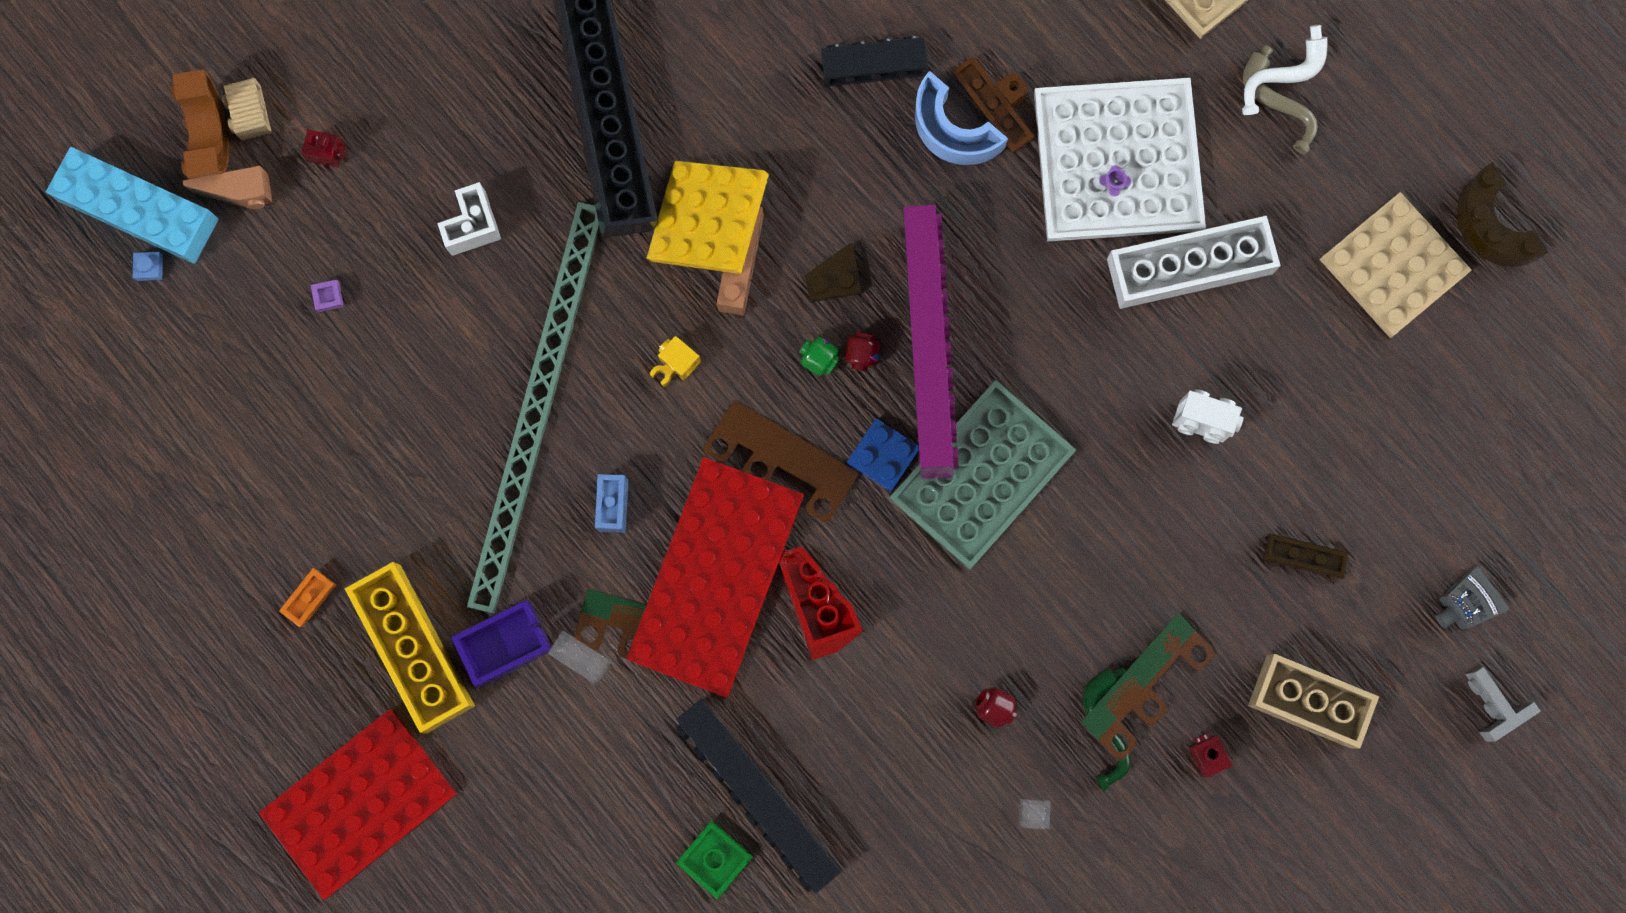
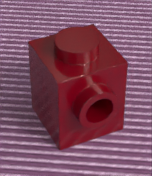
[1188,733,1233,778]

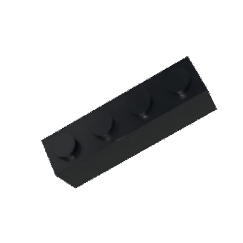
[821,36,928,87]

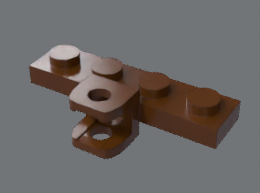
[952,56,1034,154]

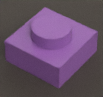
[311,280,344,312]

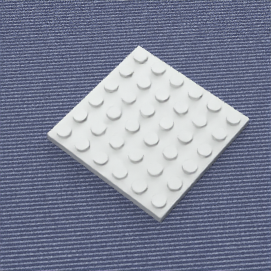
[1034,78,1206,241]

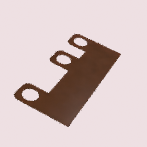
[703,400,859,522]

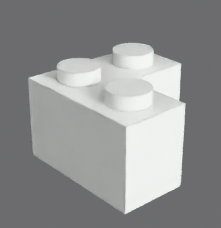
[437,182,501,256]

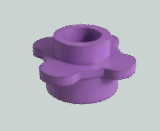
[1099,165,1131,196]

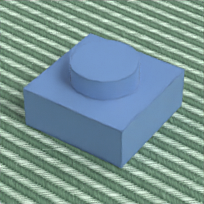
[133,252,163,281]

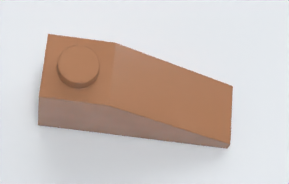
[183,166,273,209]

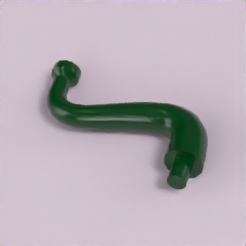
[1082,667,1131,792]

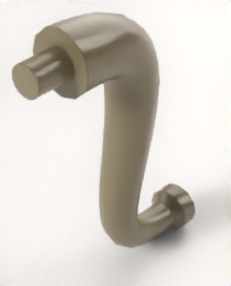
[1243,45,1318,155]

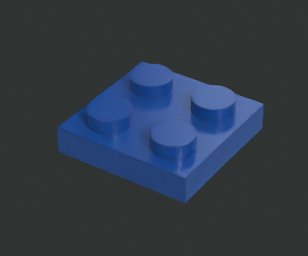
[847,418,919,492]

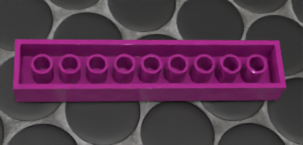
[904,205,959,479]

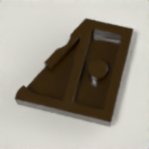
[805,243,861,303]

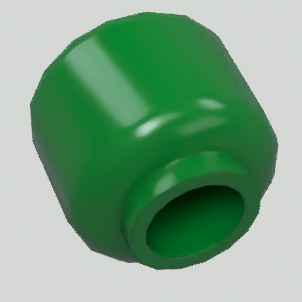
[799,337,840,376]

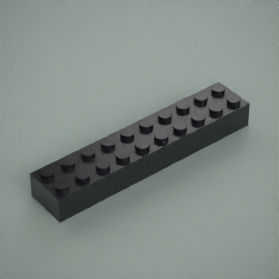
[553,0,657,238]

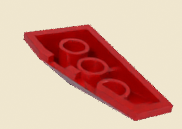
[779,546,862,660]

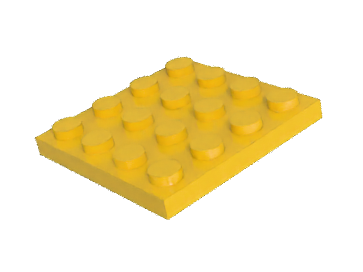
[647,161,769,274]

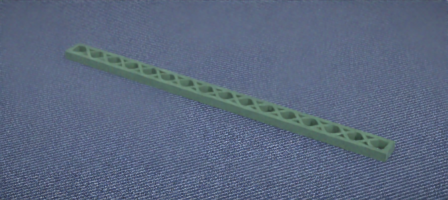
[467,202,600,614]

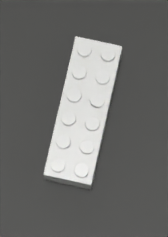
[1107,216,1280,309]

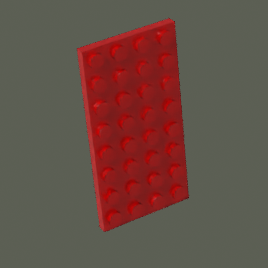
[626,457,804,698]

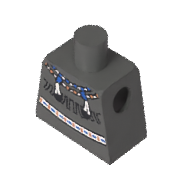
[1435,566,1509,629]

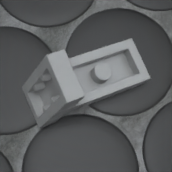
[1466,667,1541,742]

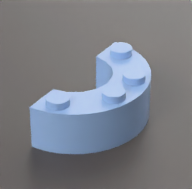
[915,71,1008,165]

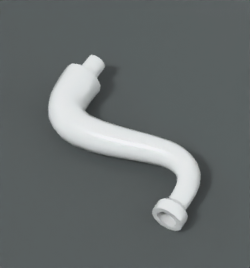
[1242,25,1327,115]

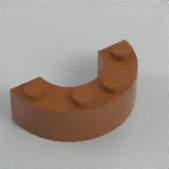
[171,69,229,179]

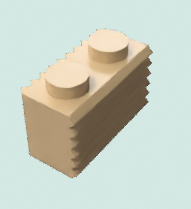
[222,78,272,141]

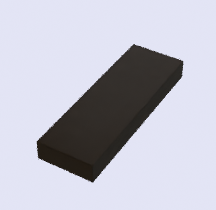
[1263,533,1350,580]

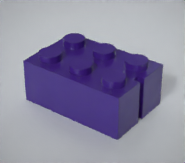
[451,600,554,688]

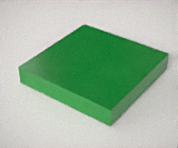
[676,820,753,899]

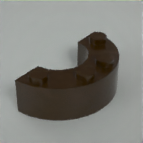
[1457,162,1549,267]

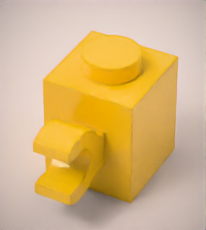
[650,336,701,387]

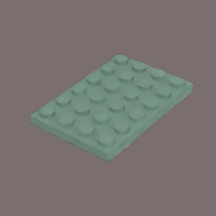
[889,380,1076,570]

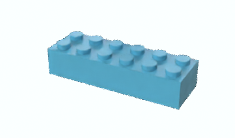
[46,147,219,264]

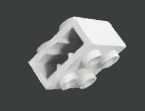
[1172,389,1243,444]

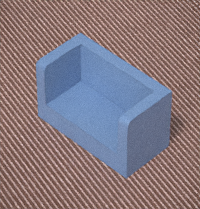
[595,474,628,533]

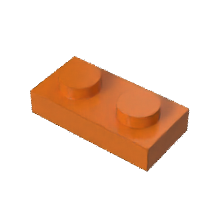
[279,568,336,628]

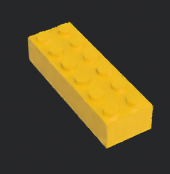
[345,562,475,733]

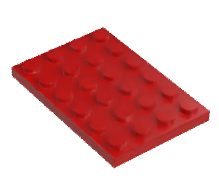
[259,708,458,900]

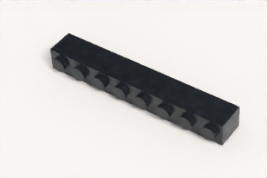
[676,699,842,893]

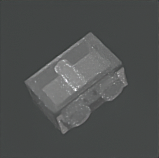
[548,631,613,684]

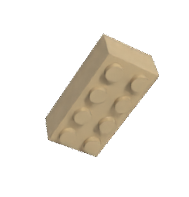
[1248,654,1379,749]

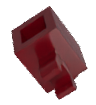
[301,129,346,168]

